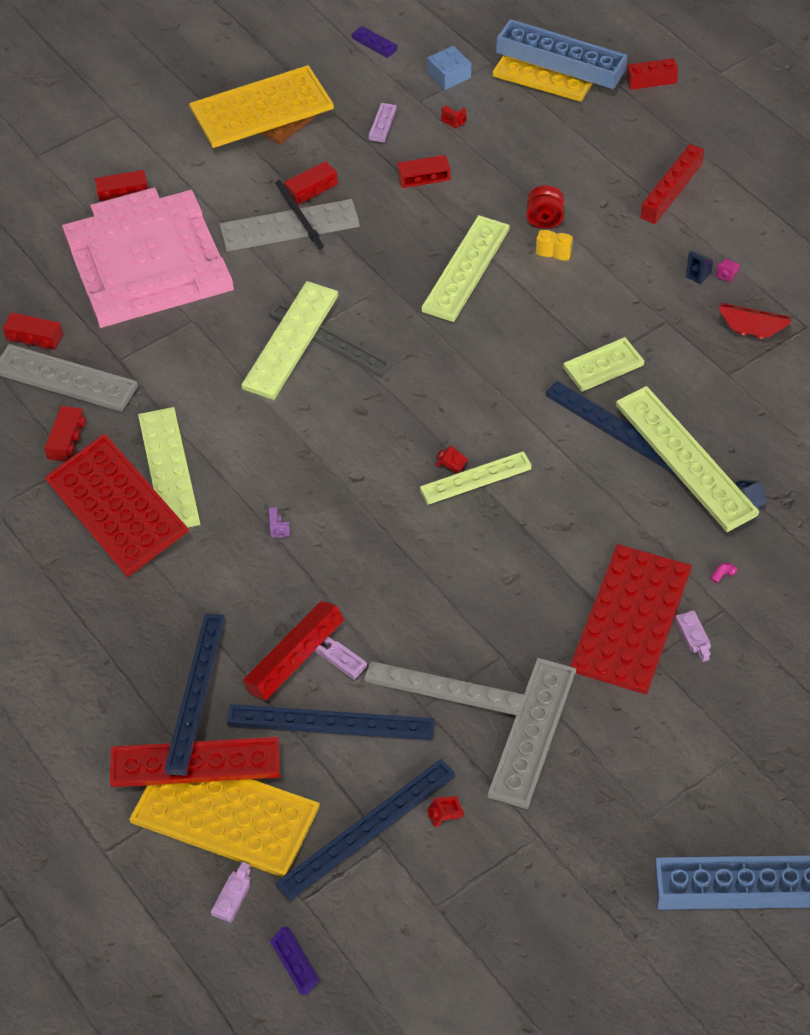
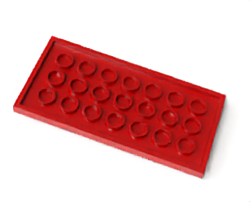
[44,433,189,578]
[570,544,692,695]

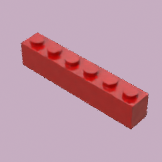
[640,143,704,224]
[242,601,344,700]

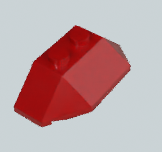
[719,302,792,339]

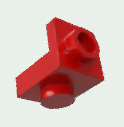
[435,446,468,474]

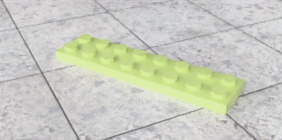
[422,215,510,322]
[242,281,339,400]
[138,407,200,527]

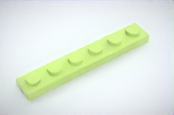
[420,451,531,505]

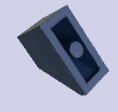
[686,251,713,285]
[734,479,767,510]

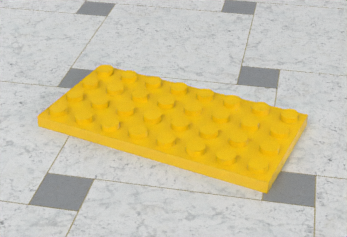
[189,65,334,148]
[129,779,320,877]

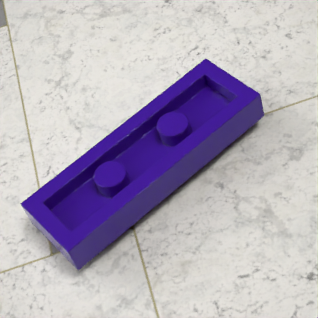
[352,26,397,58]
[270,927,320,995]

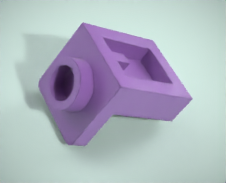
[269,507,290,538]

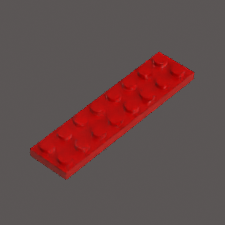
[110,737,280,788]

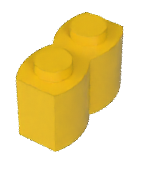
[536,230,573,260]

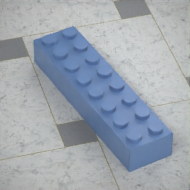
[496,19,628,89]
[654,856,810,910]

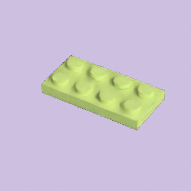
[563,337,644,392]

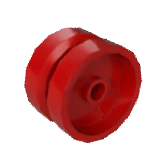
[526,185,564,229]

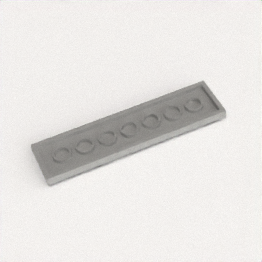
[220,199,360,252]
[0,344,138,412]
[488,658,576,809]

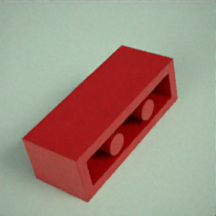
[626,58,678,90]
[397,155,450,188]
[284,161,338,205]
[95,170,148,202]
[3,312,63,350]
[44,406,86,462]

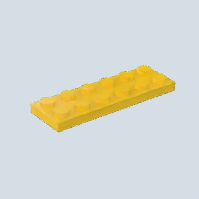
[493,55,593,102]

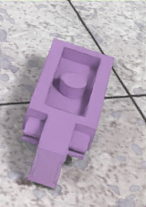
[675,610,711,662]
[211,862,251,923]

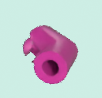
[710,562,738,583]

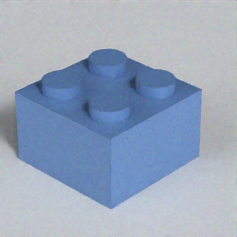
[427,46,471,90]

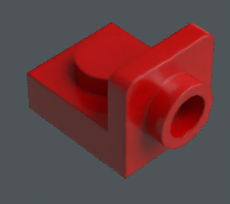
[441,105,467,129]
[427,796,464,827]

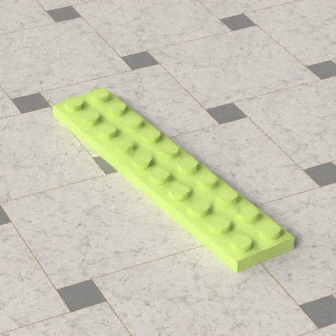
[616,386,759,532]

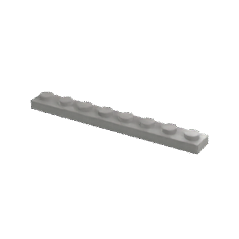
[365,661,527,716]

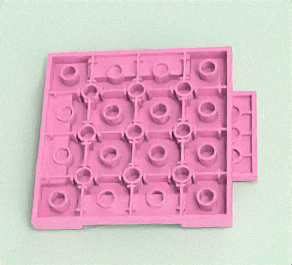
[62,187,234,328]

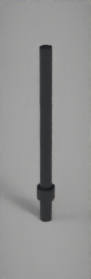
[275,180,324,249]

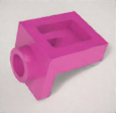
[715,259,741,282]

